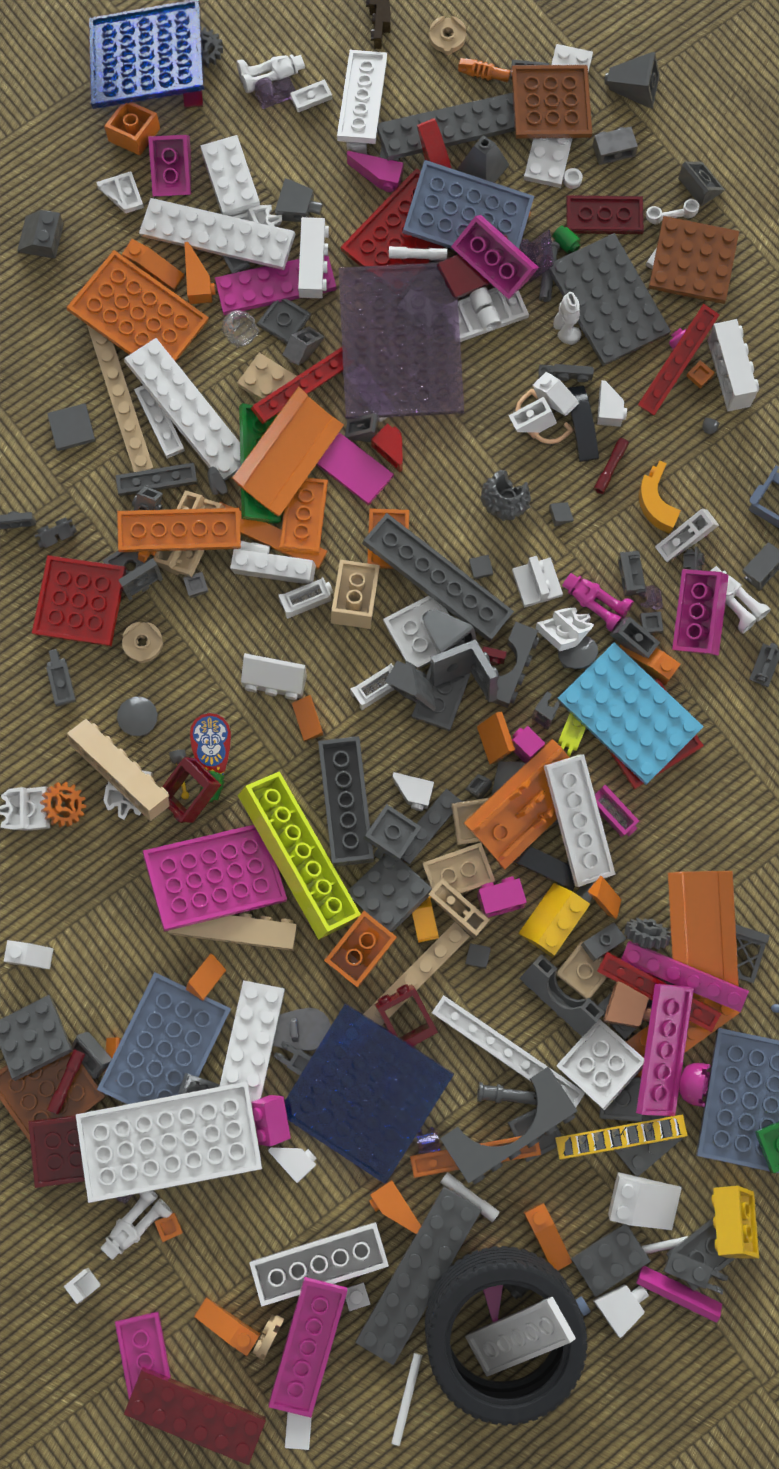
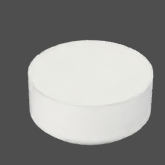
[563,168,583,189]

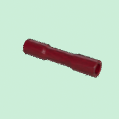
[593,438,629,494]
[47,1049,86,1115]

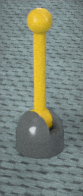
[169,749,189,800]

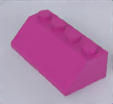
[451,215,539,299]
[672,569,729,656]

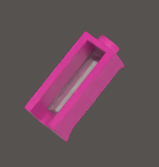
[595,785,639,837]

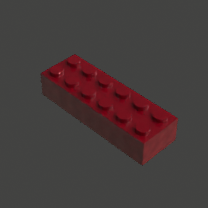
[123,1367,266,1465]

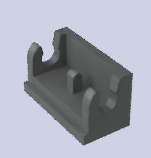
[742,542,779,591]
[618,551,647,597]
[531,691,559,730]

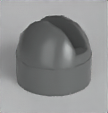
[702,418,720,434]

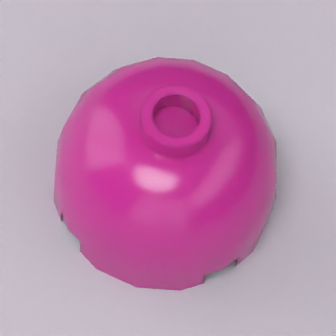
[679,1063,711,1107]

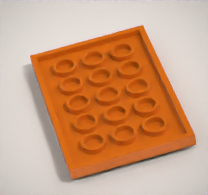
[67,250,209,362]

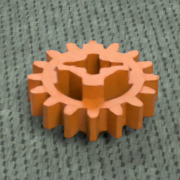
[40,782,86,827]

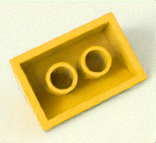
[518,883,590,958]
[712,1186,759,1259]

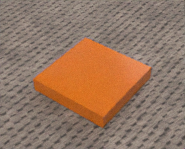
[477,711,515,764]

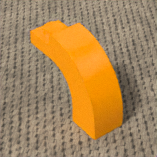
[639,460,681,534]

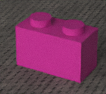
[512,726,545,763]
[251,1095,291,1146]

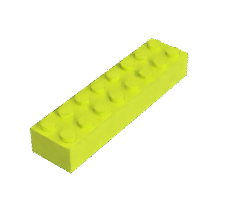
[238,771,361,940]

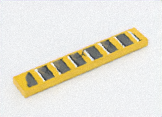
[555,1114,688,1160]

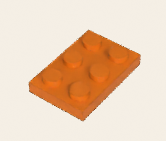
[367,509,409,569]

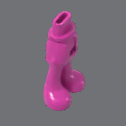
[562,573,634,632]

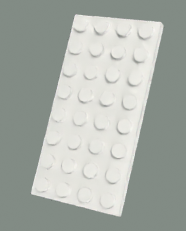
[76,1082,262,1203]

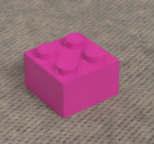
[477,877,527,918]

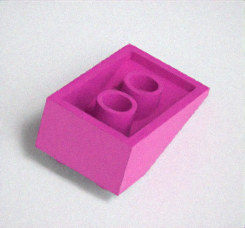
[148,135,191,197]

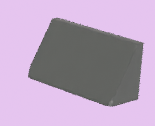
[71,1032,112,1079]

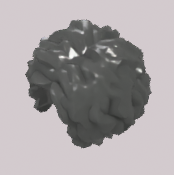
[481,470,531,521]

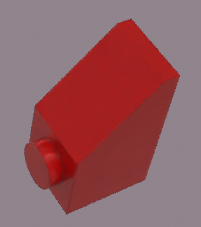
[371,423,403,472]

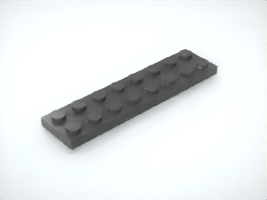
[377,93,515,161]
[362,513,514,642]
[355,1186,482,1365]

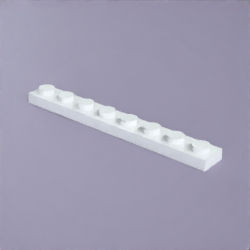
[432,995,585,1108]

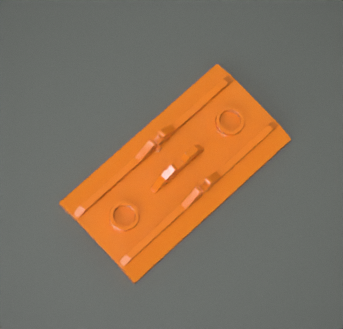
[232,387,344,517]
[464,739,570,869]
[668,871,739,998]

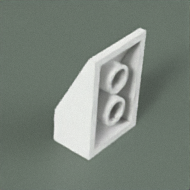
[608,1172,682,1230]

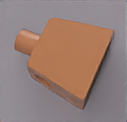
[602,981,651,1028]

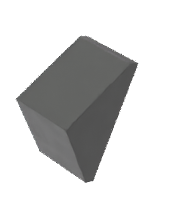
[345,413,378,443]

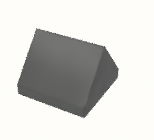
[466,774,492,799]

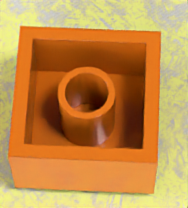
[104,99,160,156]

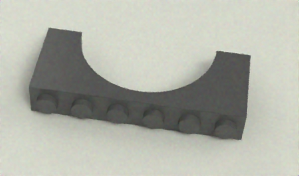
[440,1066,577,1185]

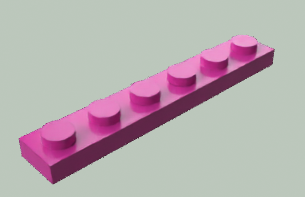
[622,941,749,1012]

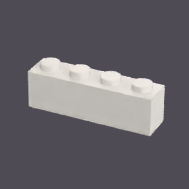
[298,217,329,298]
[230,549,316,584]

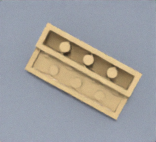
[153,491,224,577]

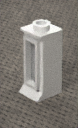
[278,577,333,619]
[350,663,395,710]

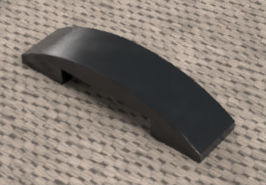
[568,385,599,462]
[512,846,575,892]

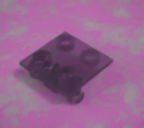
[520,230,554,282]

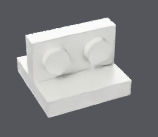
[512,556,563,608]

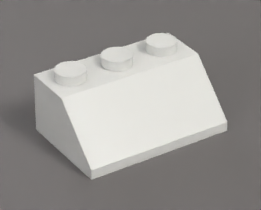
[241,653,307,700]

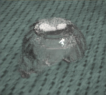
[222,310,259,347]

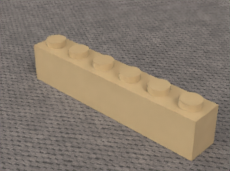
[67,719,169,821]
[168,913,298,951]

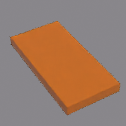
[279,477,328,555]

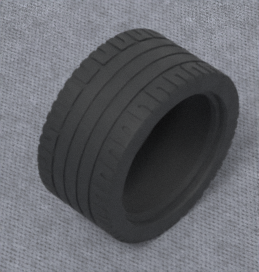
[425,1246,588,1426]

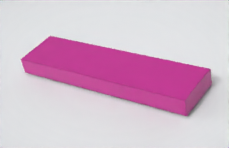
[636,1266,722,1323]

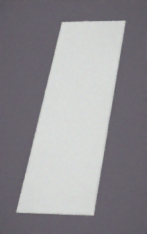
[285,1412,312,1450]

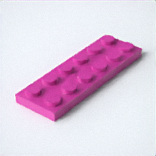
[215,255,337,315]
[636,984,694,1116]
[268,1277,348,1418]

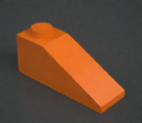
[122,239,184,291]
[184,242,216,304]
[619,644,681,686]
[369,1180,421,1234]
[523,1203,573,1271]
[194,1297,261,1356]

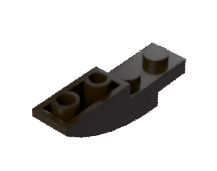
[366,0,391,49]

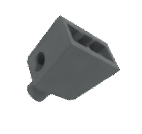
[275,178,323,222]

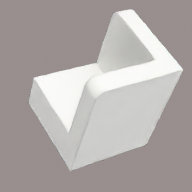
[64,1268,101,1304]

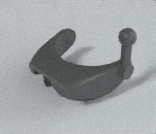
[207,467,228,496]

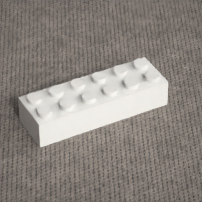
[249,1222,389,1307]

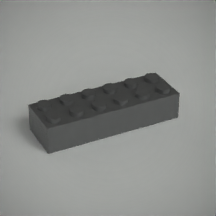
[318,736,374,867]

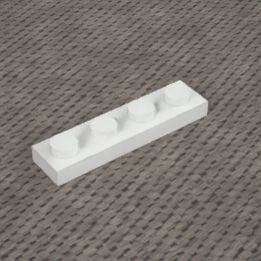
[134,386,185,459]

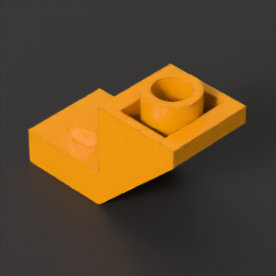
[412,896,439,943]

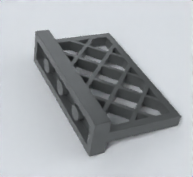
[736,925,770,983]

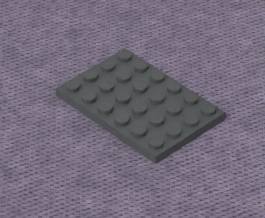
[547,233,671,366]

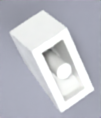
[533,372,579,416]
[597,380,627,427]
[509,397,557,433]
[393,772,434,811]
[4,940,54,969]
[268,1147,317,1183]

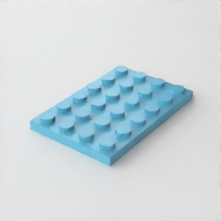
[557,642,704,785]

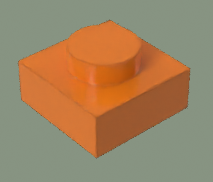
[686,360,715,389]
[154,1213,183,1242]

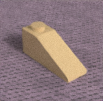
[428,879,490,939]

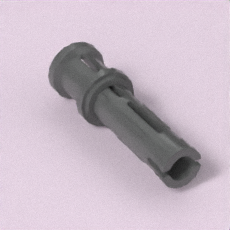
[539,241,560,302]
[477,1082,537,1105]

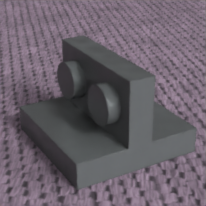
[363,804,421,862]

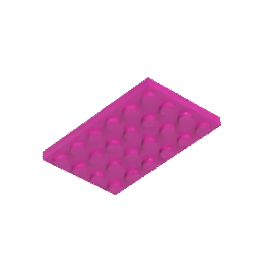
[143,825,287,932]

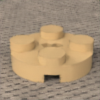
[429,16,466,55]
[122,622,163,663]
[253,1314,284,1360]

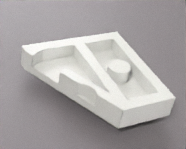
[96,171,144,213]

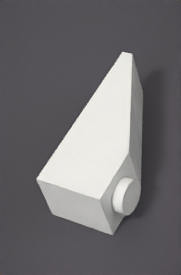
[655,509,719,562]

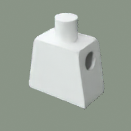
[593,1284,649,1338]

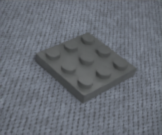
[348,854,432,933]
[0,995,73,1081]

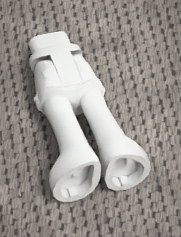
[236,55,305,93]
[553,292,581,345]
[710,566,771,634]
[101,1191,173,1260]

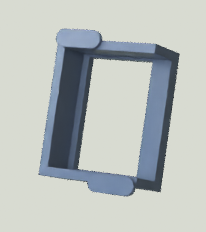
[748,465,779,528]

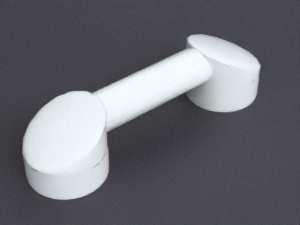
[646,199,699,225]

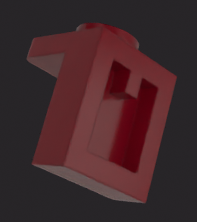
[482,646,507,666]

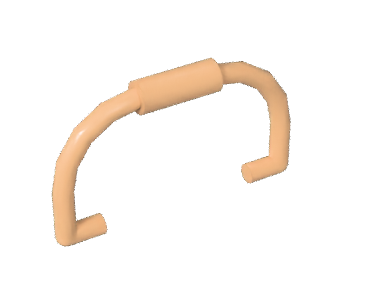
[515,389,574,444]

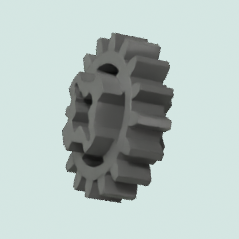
[182,27,223,69]
[624,918,671,949]

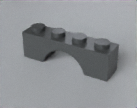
[485,622,540,708]
[519,954,605,1037]

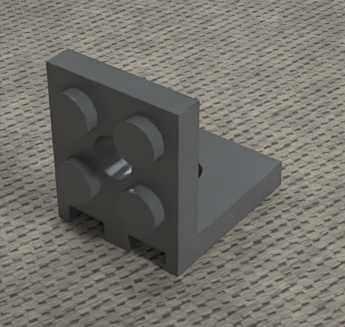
[102,551,163,601]
[431,639,499,702]

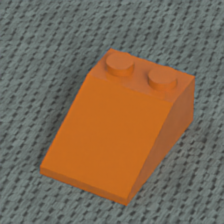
[324,911,397,988]

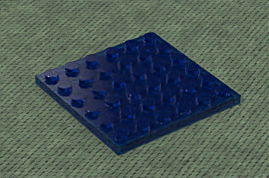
[89,0,205,109]
[284,1003,454,1184]

